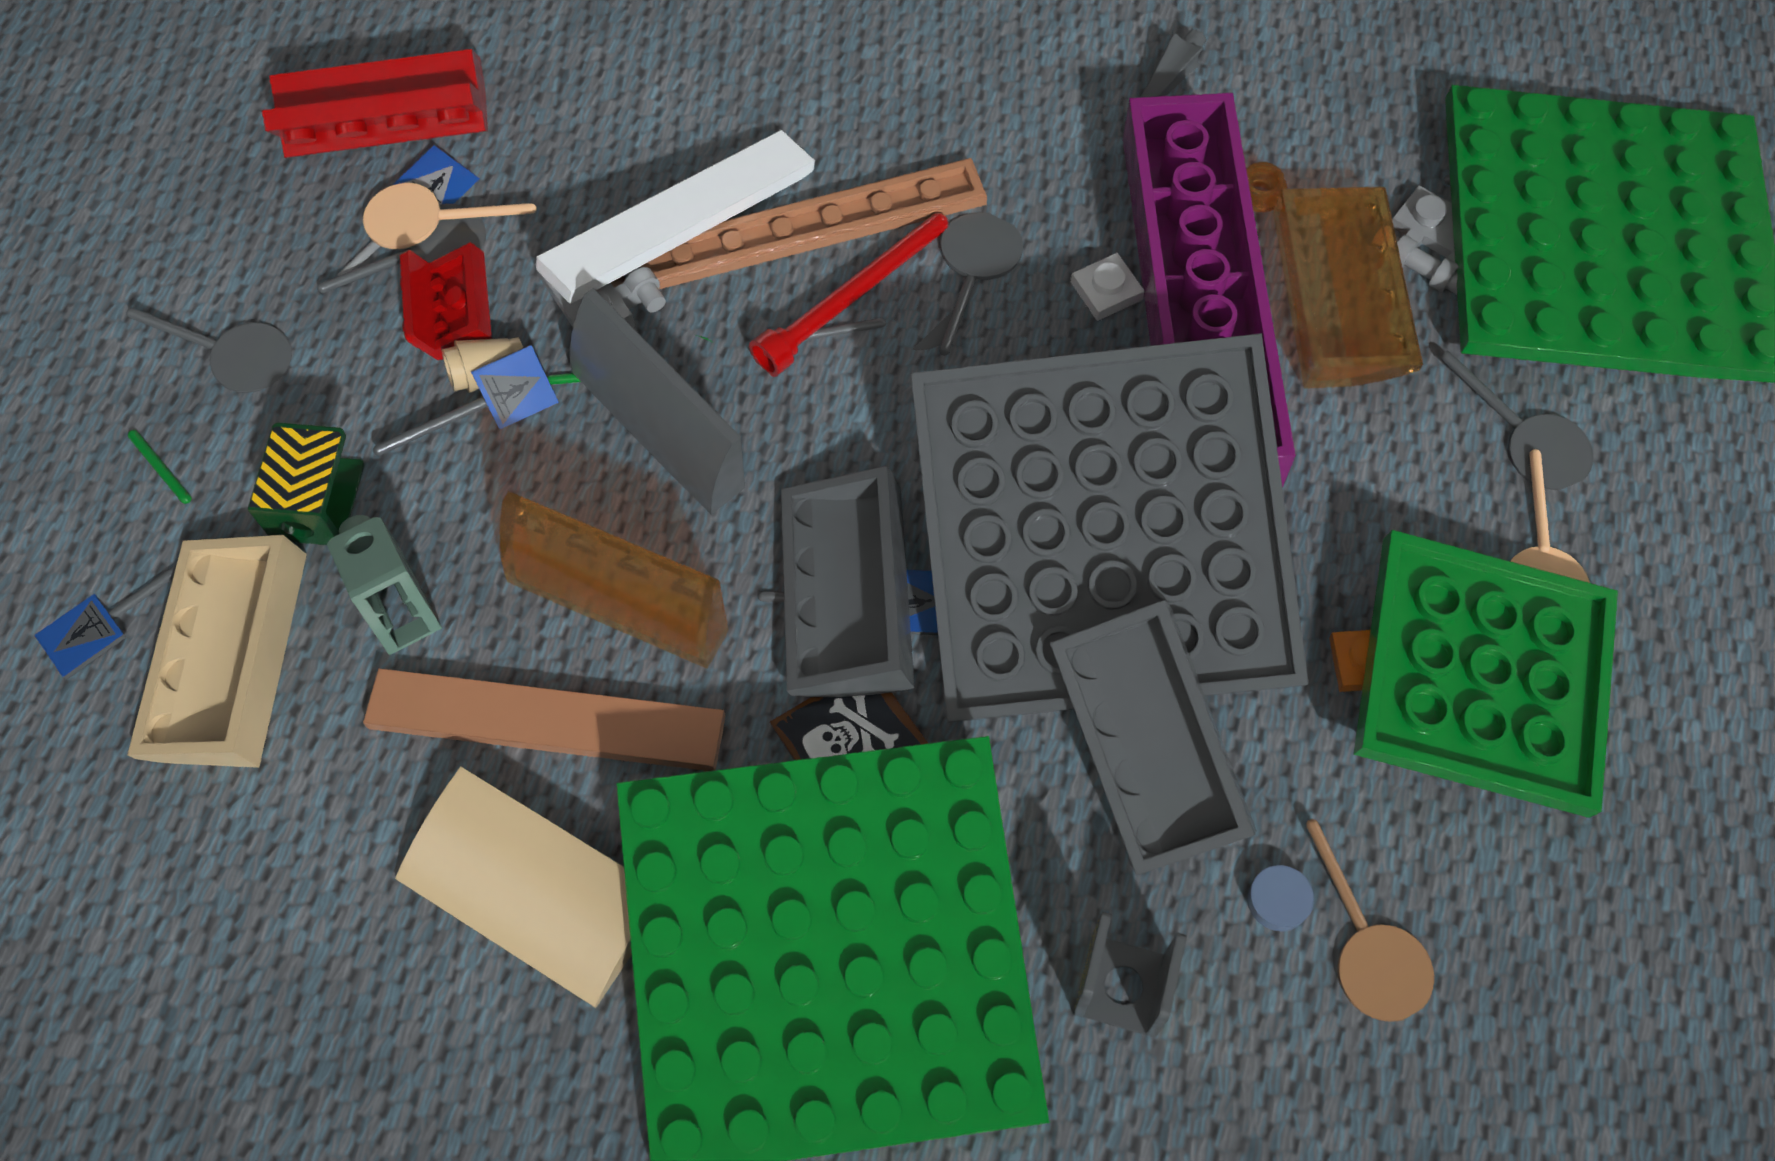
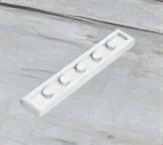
[536,130,815,304]

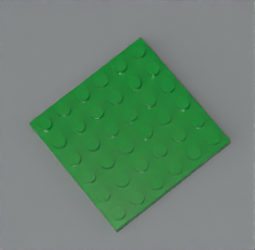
[1445,85,1775,383]
[617,736,1049,1161]

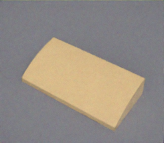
[127,535,307,768]
[395,766,632,1008]

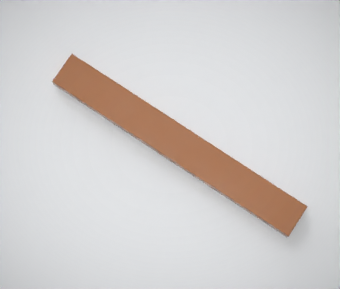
[611,158,987,289]

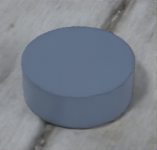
[1248,865,1314,931]

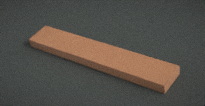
[363,668,726,771]

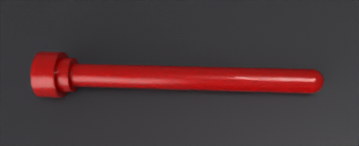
[749,213,948,377]

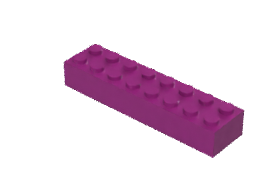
[1123,93,1296,488]

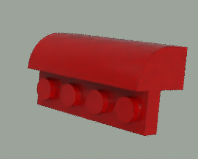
[262,49,488,158]

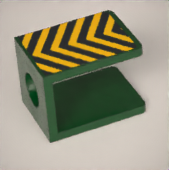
[247,422,364,545]

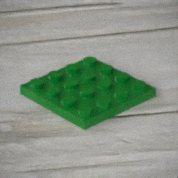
[1353,530,1618,818]

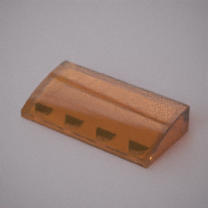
[1273,187,1423,389]
[499,491,729,669]

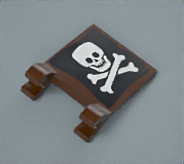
[770,692,928,760]

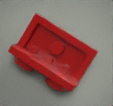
[400,242,492,360]

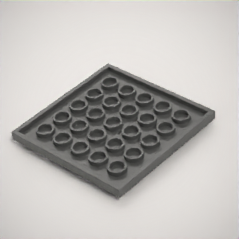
[911,333,1309,723]

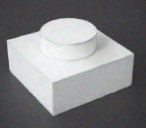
[1071,253,1145,321]

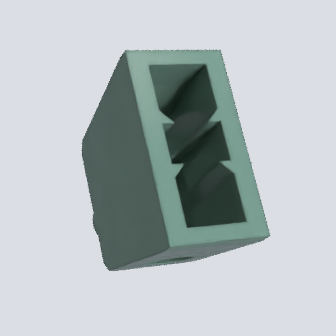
[327,515,442,655]

